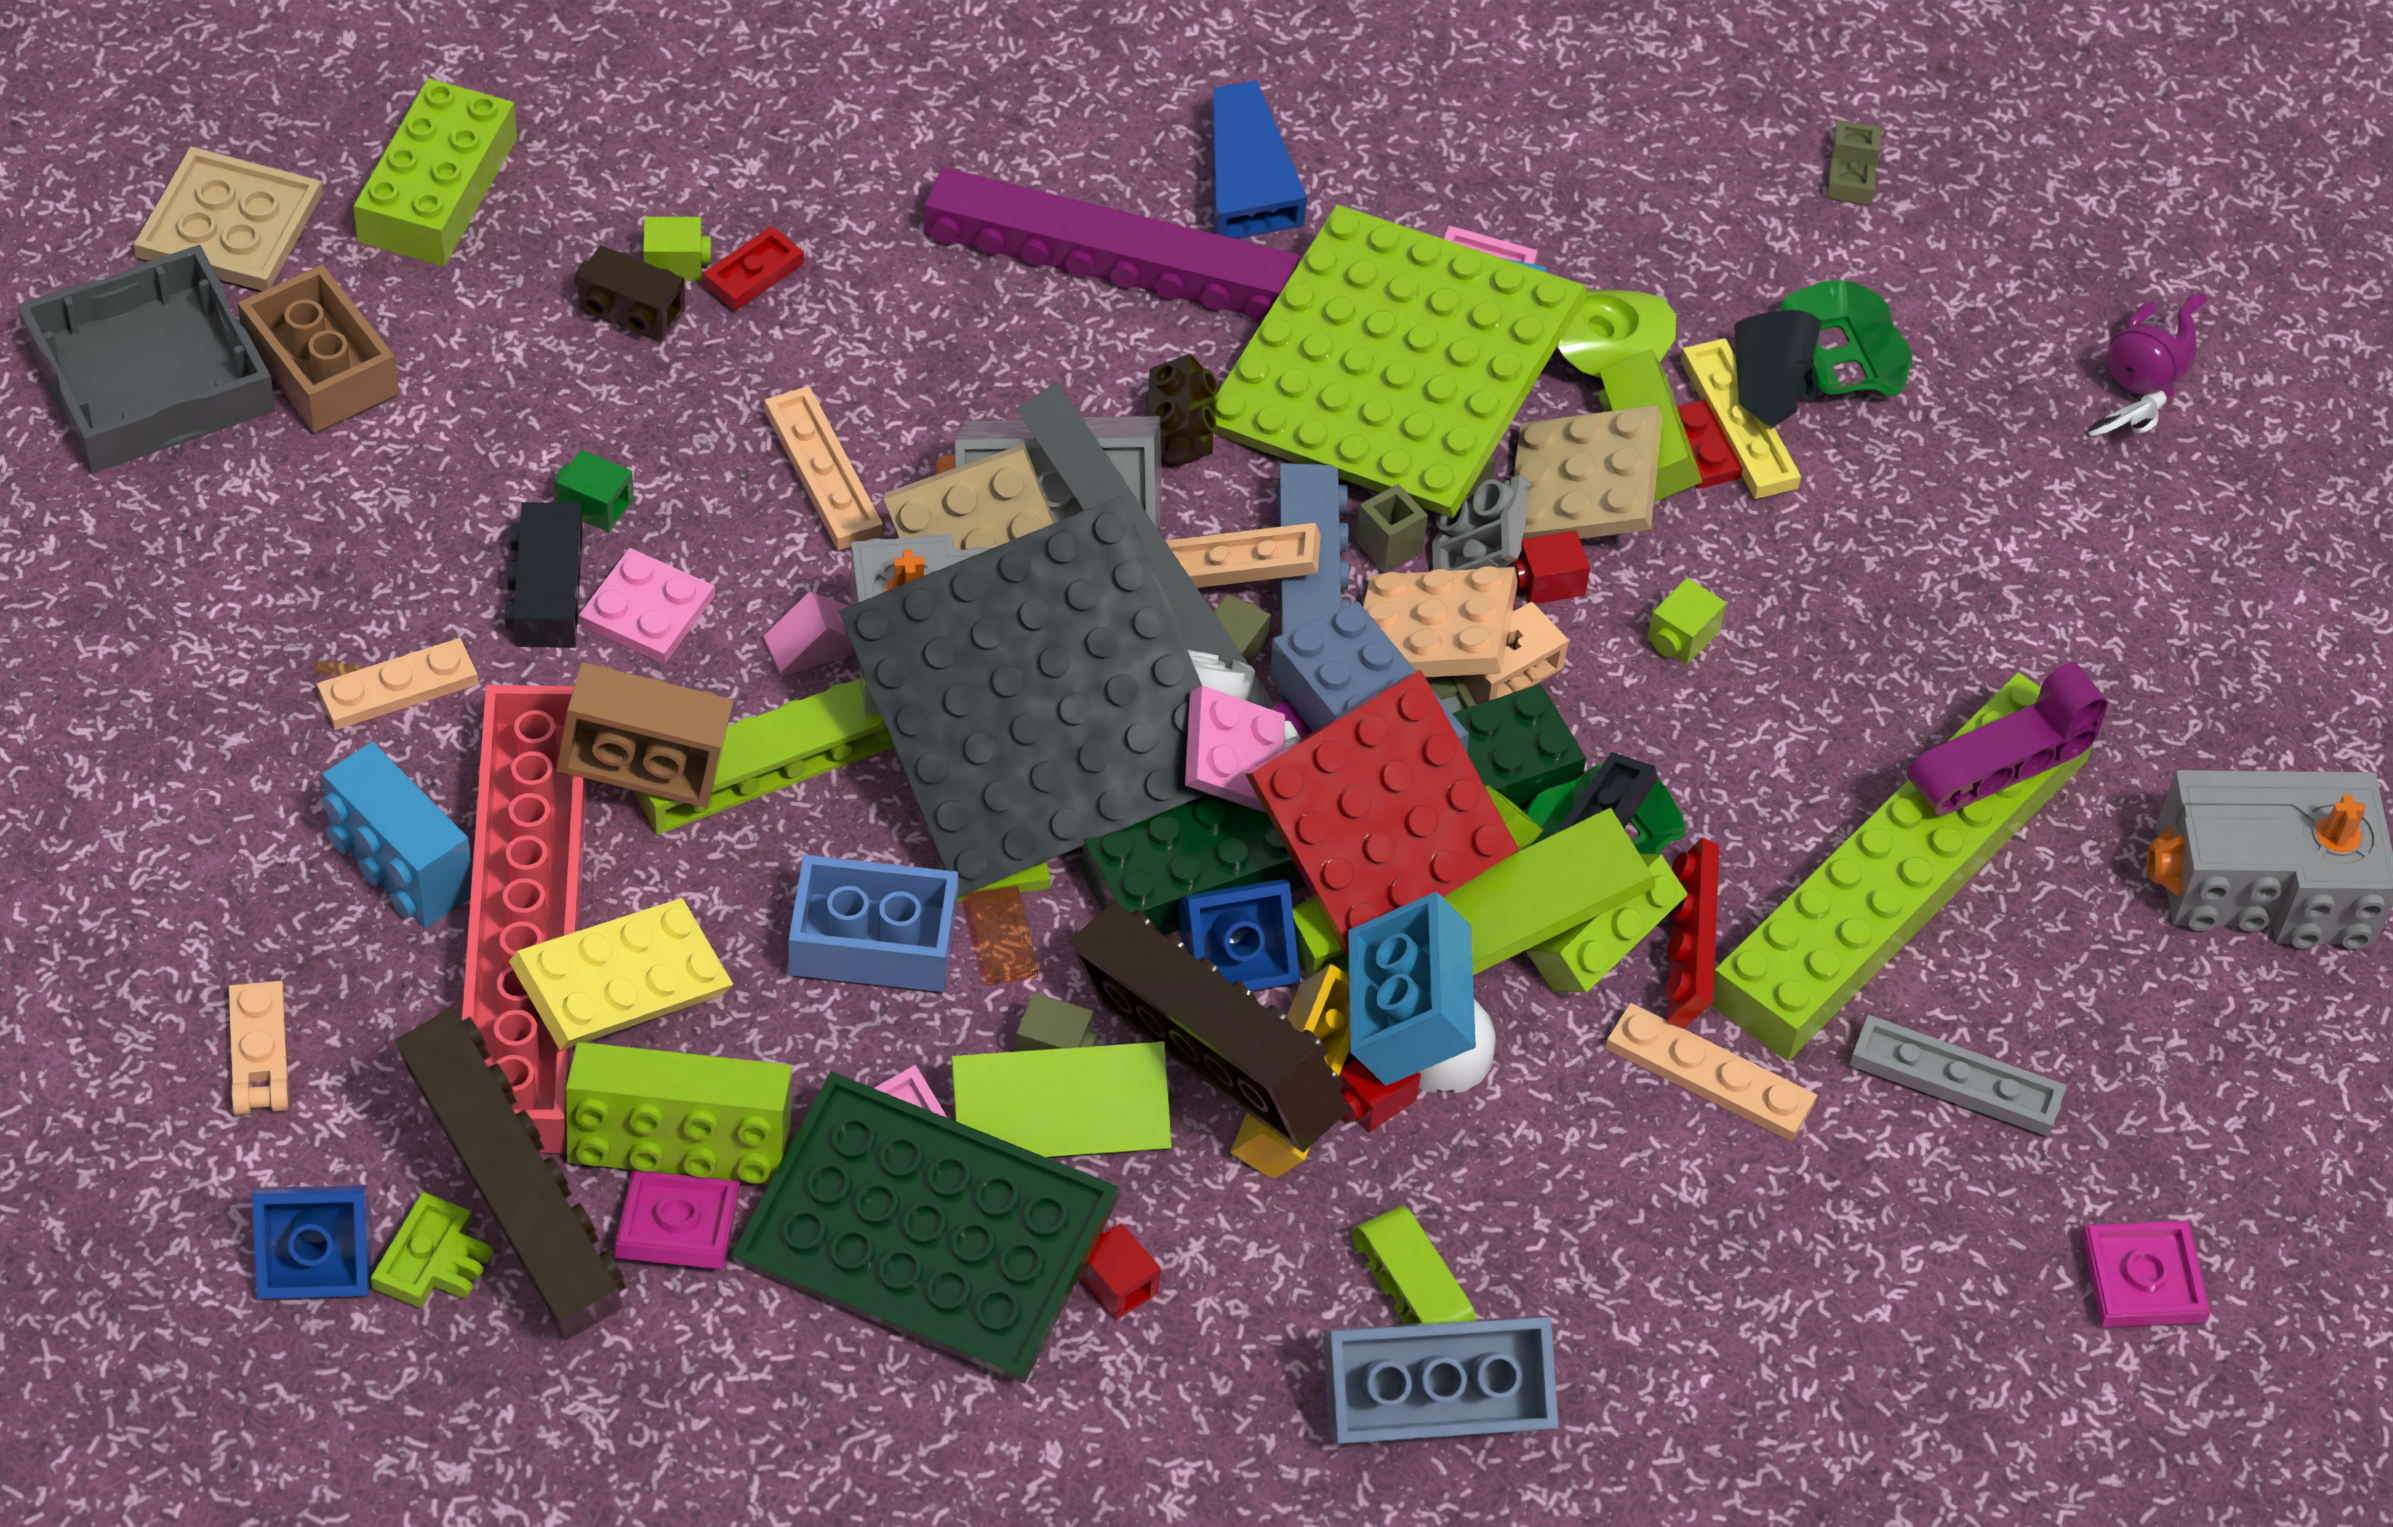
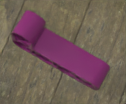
[1907,662,2108,816]

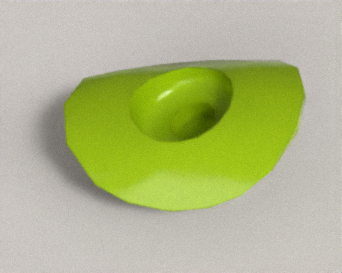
[1556,289,1676,378]

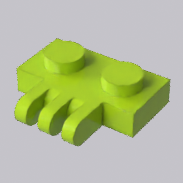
[371,1192,494,1309]

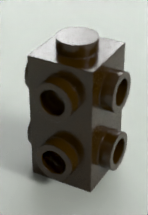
[574,245,685,341]
[1145,353,1218,467]

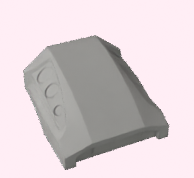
[1432,475,1531,571]

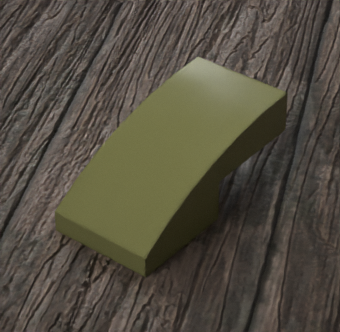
[1826,120,1882,205]

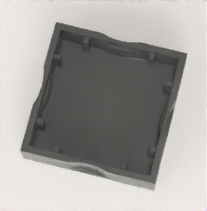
[17,245,276,474]

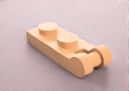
[229,981,289,1115]

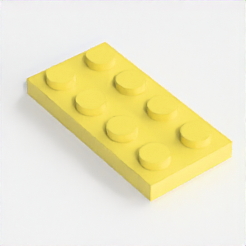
[509,898,733,1051]

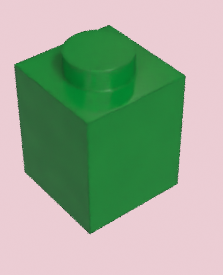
[554,449,634,533]

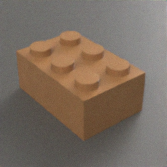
[238,264,399,433]
[556,662,734,808]

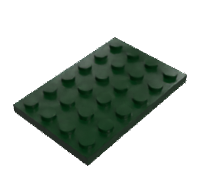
[731,1071,1121,1384]

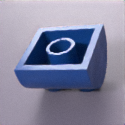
[1179,879,1300,991]
[252,1185,372,1299]

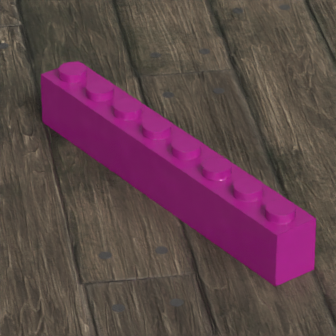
[924,167,1300,321]

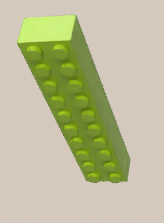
[1711,672,2094,1062]

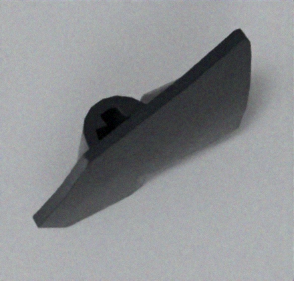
[1734,310,1821,429]

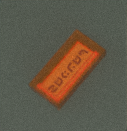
[967,886,1038,986]

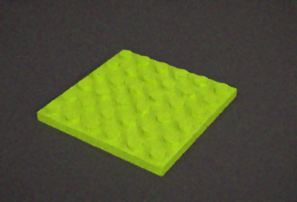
[1213,204,1587,518]

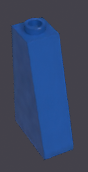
[1211,80,1307,239]

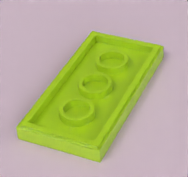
[1443,807,1656,975]
[951,1042,1172,1157]

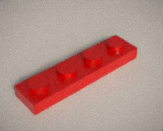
[1665,837,1720,1029]

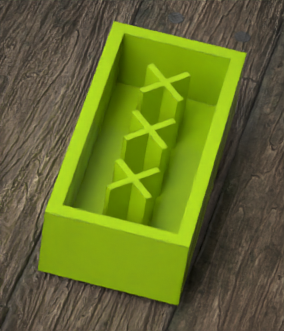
[353,78,517,267]
[566,1042,792,1184]

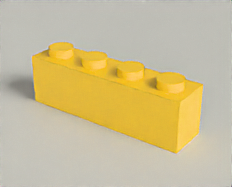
[1230,964,1351,1179]

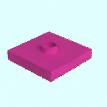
[615,1170,740,1269]
[2081,1221,2211,1328]

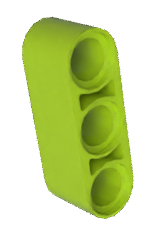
[1352,1205,1477,1324]

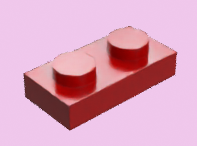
[702,226,804,312]
[1677,399,1743,489]

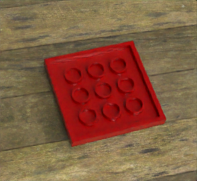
[1245,670,1519,955]

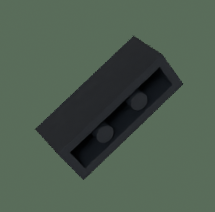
[505,502,583,648]

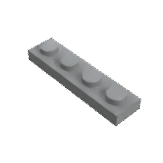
[1849,1015,2067,1137]

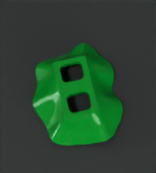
[1780,280,1913,396]
[1525,763,1686,854]

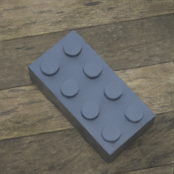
[1270,601,1469,753]
[1323,1315,1559,1444]

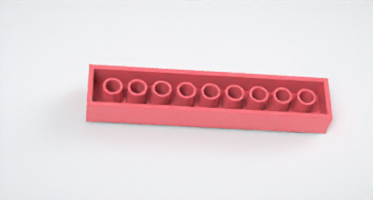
[462,685,588,1153]

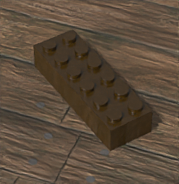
[1068,901,1349,1153]
[394,1007,627,1340]

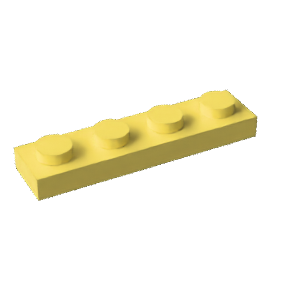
[1680,338,1801,499]

